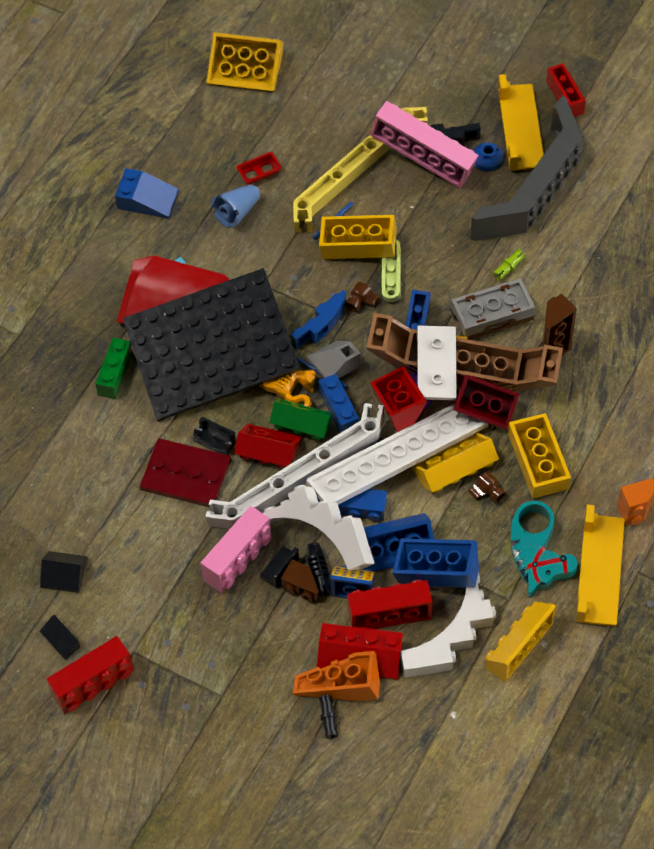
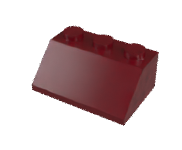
[453,374,520,430]

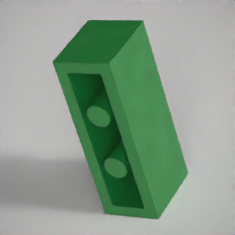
[95,337,133,399]
[269,398,333,440]

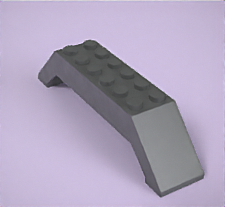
[471,96,583,241]

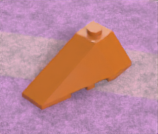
[293,651,380,701]

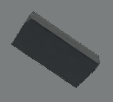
[40,615,80,660]

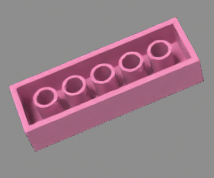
[370,101,478,189]

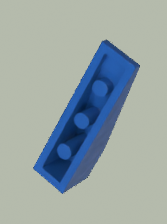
[406,289,431,330]

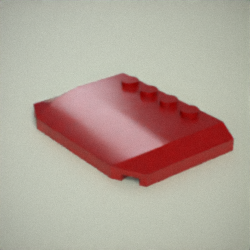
[116,255,230,324]

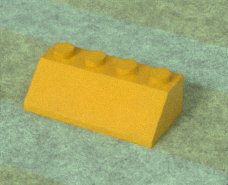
[411,432,499,493]
[485,601,556,682]

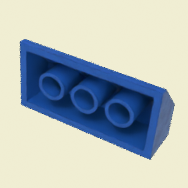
[363,513,434,572]
[392,539,479,588]

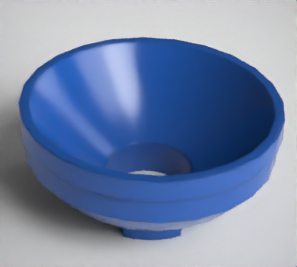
[473,143,504,171]

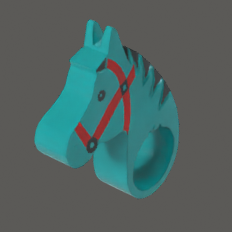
[511,501,577,598]

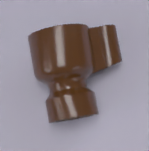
[345,282,380,312]
[468,472,506,503]

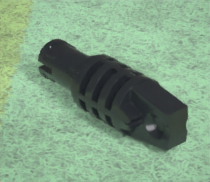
[307,543,331,596]

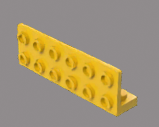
[498,74,544,171]
[576,504,625,627]

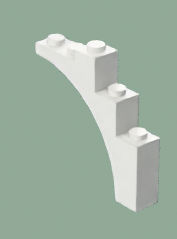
[263,485,375,570]
[401,573,496,678]

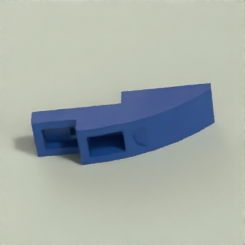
[291,290,346,349]

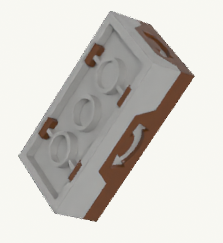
[451,278,535,340]

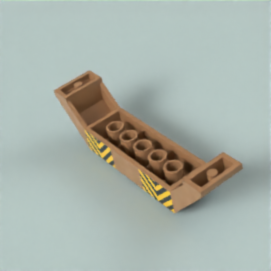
[366,313,563,392]

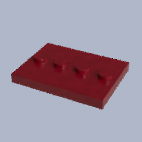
[139,438,232,508]

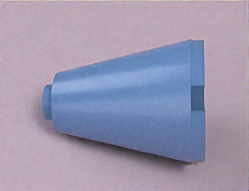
[211,184,260,228]

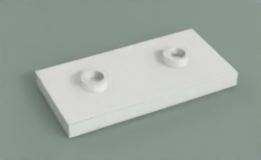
[417,326,456,400]

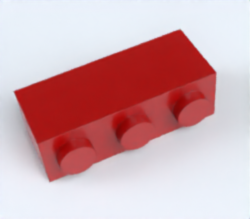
[546,63,586,117]

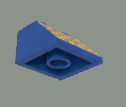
[330,566,375,599]

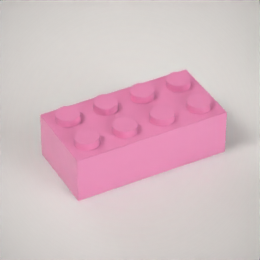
[201,506,271,593]

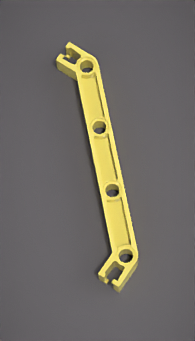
[293,107,428,233]

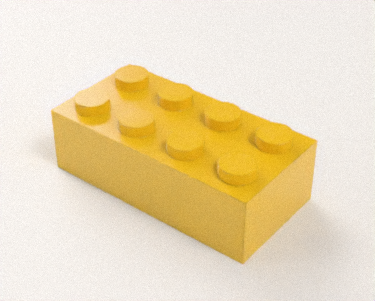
[319,215,397,259]
[508,413,571,499]

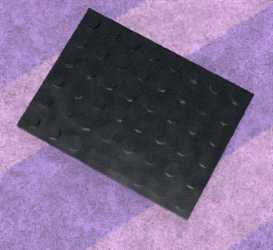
[123,268,301,421]

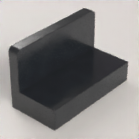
[260,546,299,589]

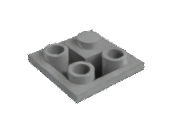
[306,341,361,378]

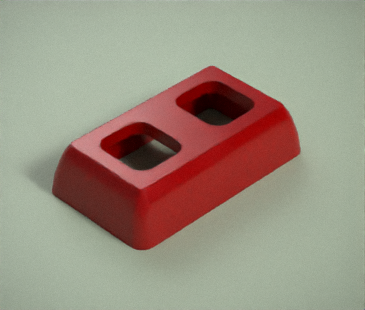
[236,152,281,185]

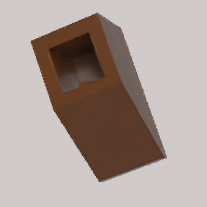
[281,560,319,603]

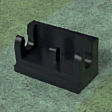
[194,417,236,455]

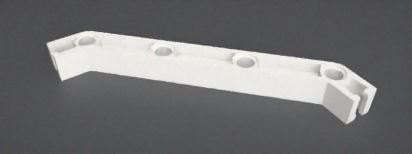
[206,403,385,529]

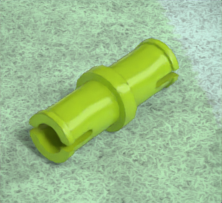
[492,249,526,281]

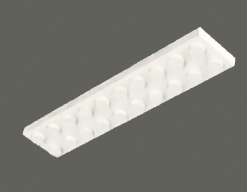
[306,404,488,505]

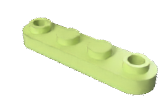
[382,239,401,302]

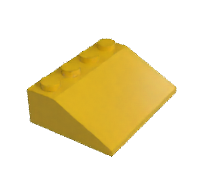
[206,32,284,92]

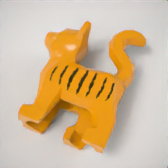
[259,370,316,407]

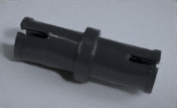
[319,695,338,739]

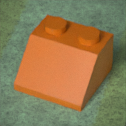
[617,478,654,526]

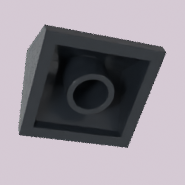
[40,551,88,593]

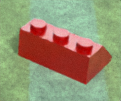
[370,366,427,432]
[234,423,303,468]

